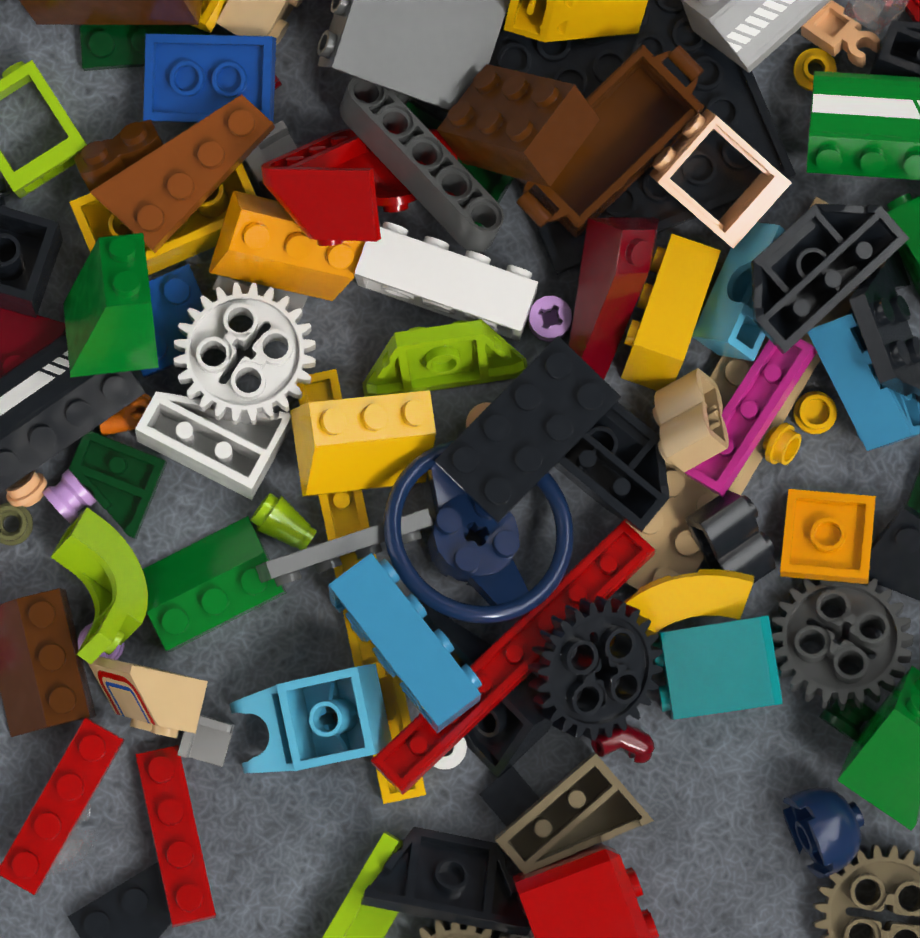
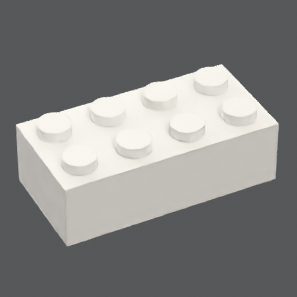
[354,222,538,342]

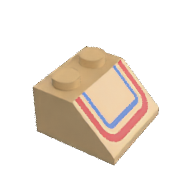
[88,656,208,738]

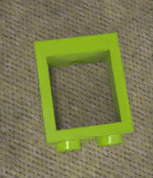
[0,60,87,199]

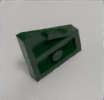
[69,431,167,539]

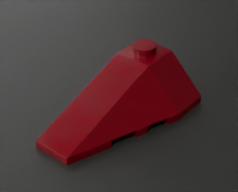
[569,217,659,379]

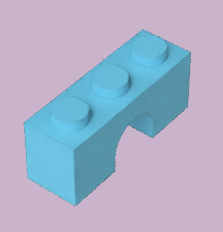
[692,222,785,361]

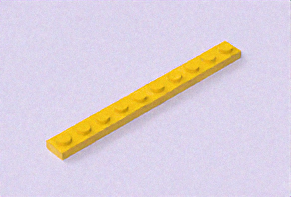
[297,369,426,804]

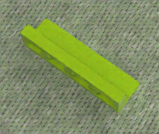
[322,831,403,938]

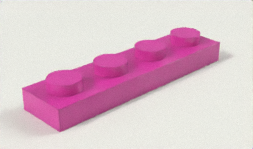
[684,339,817,497]

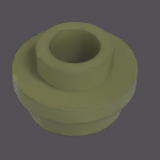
[0,502,33,546]

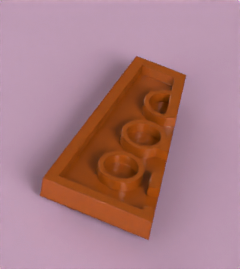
[90,94,275,253]

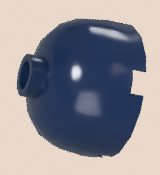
[783,787,864,878]

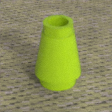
[250,493,317,550]

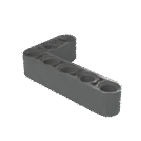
[339,77,504,252]

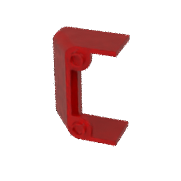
[261,129,458,246]

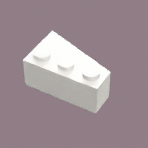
[135,391,292,500]

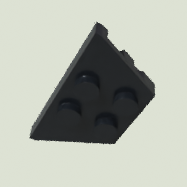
[361,827,531,937]

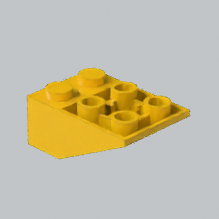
[504,0,648,42]

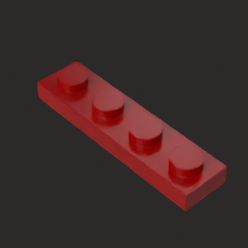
[0,718,125,895]
[135,745,216,928]

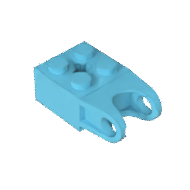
[229,663,392,773]

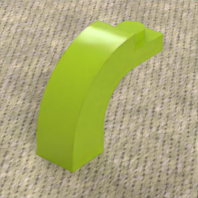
[51,507,148,664]

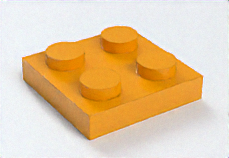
[780,489,876,584]

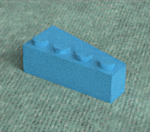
[328,553,482,733]

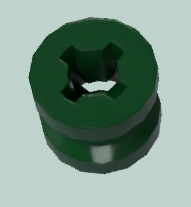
[819,699,875,742]

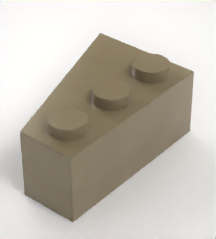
[494,752,654,874]

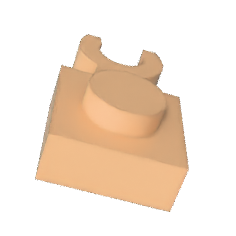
[801,0,880,68]

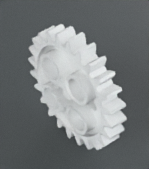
[173,282,316,425]

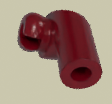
[591,724,655,763]

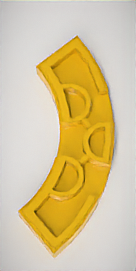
[610,569,754,647]

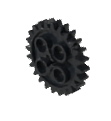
[528,596,663,740]

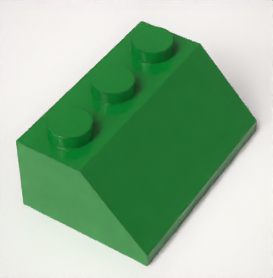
[142,516,287,652]

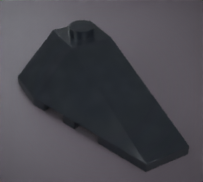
[419,600,553,778]

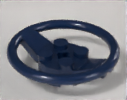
[384,440,573,623]

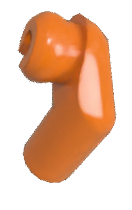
[99,394,152,436]

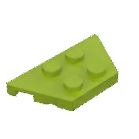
[362,319,528,397]

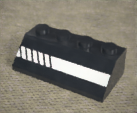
[0,332,145,492]

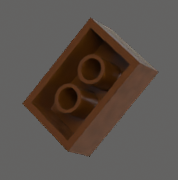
[437,64,600,187]

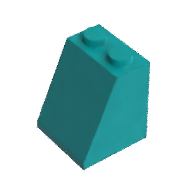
[651,615,783,720]

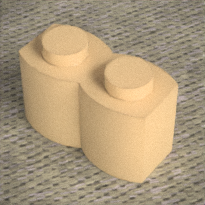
[652,368,729,472]

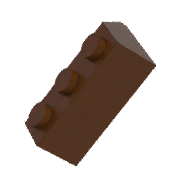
[0,588,96,737]

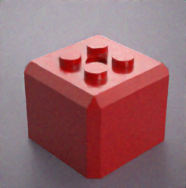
[513,843,660,938]

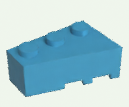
[807,313,920,451]

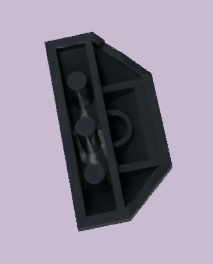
[751,204,910,354]
[554,402,670,532]

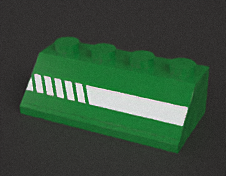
[806,71,920,180]

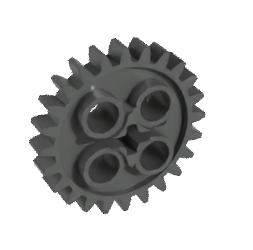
[772,578,914,711]

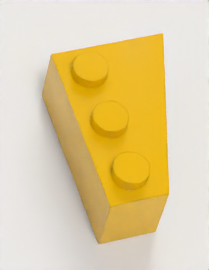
[621,234,721,391]

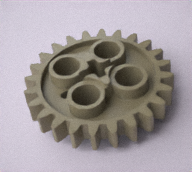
[812,844,920,938]

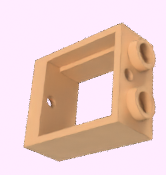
[649,109,791,249]

